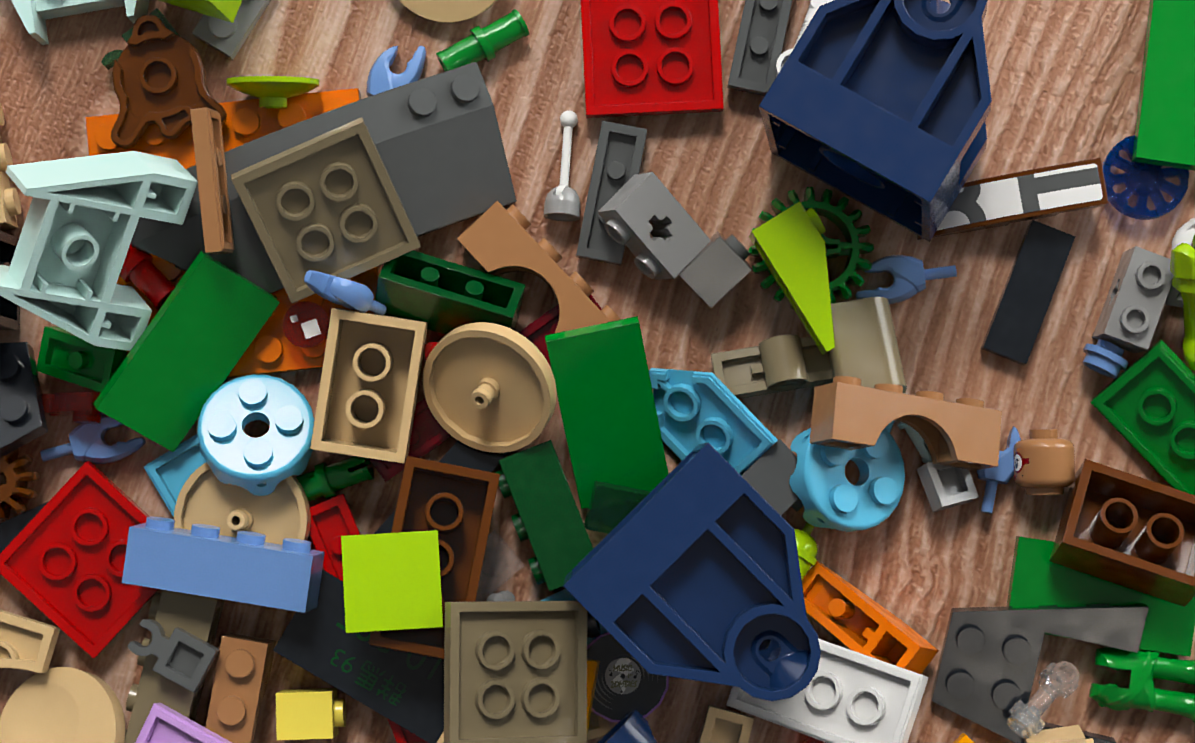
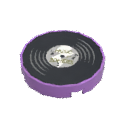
[587,632,669,722]

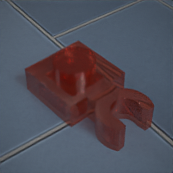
[41,392,107,424]

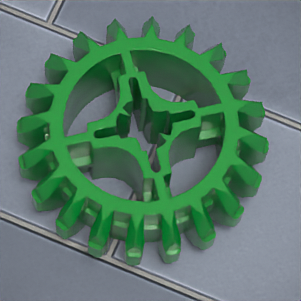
[748,187,874,310]

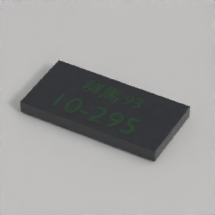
[273,569,444,743]

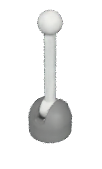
[543,110,581,221]

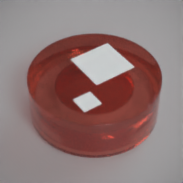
[283,301,330,349]

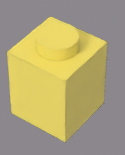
[276,688,346,740]

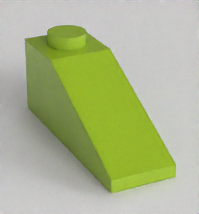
[749,202,835,355]

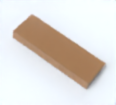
[190,107,235,254]

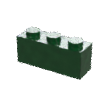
[375,250,525,335]
[495,440,593,591]

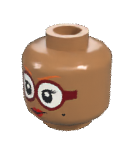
[1013,429,1075,495]

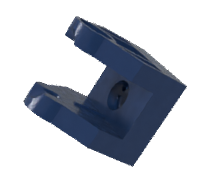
[759,0,992,242]
[563,442,821,701]

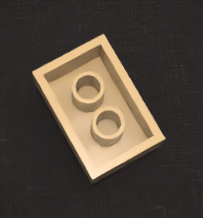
[310,308,429,463]

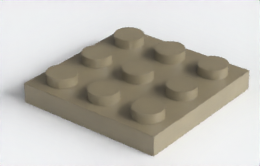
[231,117,421,303]
[444,601,587,743]

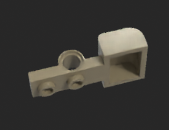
[711,297,907,399]

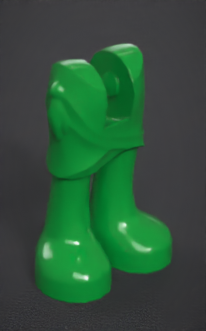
[1089,648,1195,723]

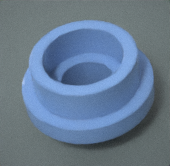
[1082,339,1129,379]

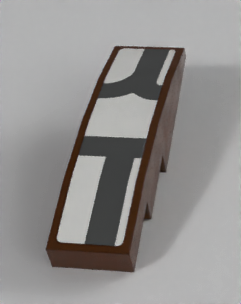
[917,158,1109,240]

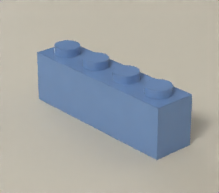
[122,517,325,613]

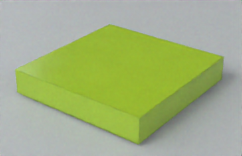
[341,530,443,634]

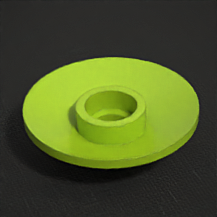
[226,76,319,108]

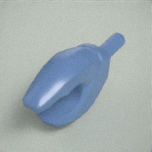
[366,46,426,97]
[856,255,957,304]
[304,270,386,315]
[40,415,146,464]
[977,426,1021,514]

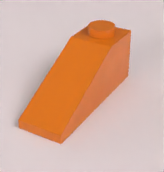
[802,561,939,674]

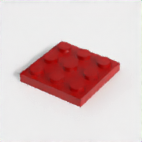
[581,0,724,118]
[0,461,159,659]

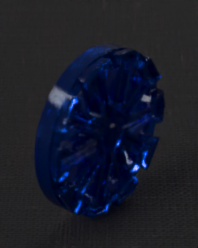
[1102,135,1189,220]

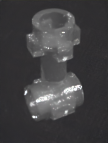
[1007,661,1079,739]

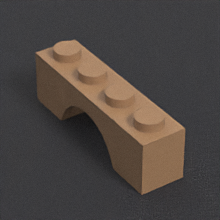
[457,200,621,333]
[810,376,1002,470]
[205,633,276,743]

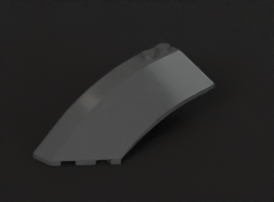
[130,62,517,294]

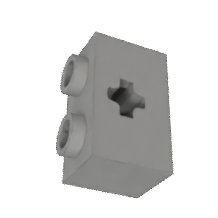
[598,172,711,280]
[1092,246,1174,354]

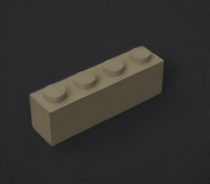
[124,590,225,743]

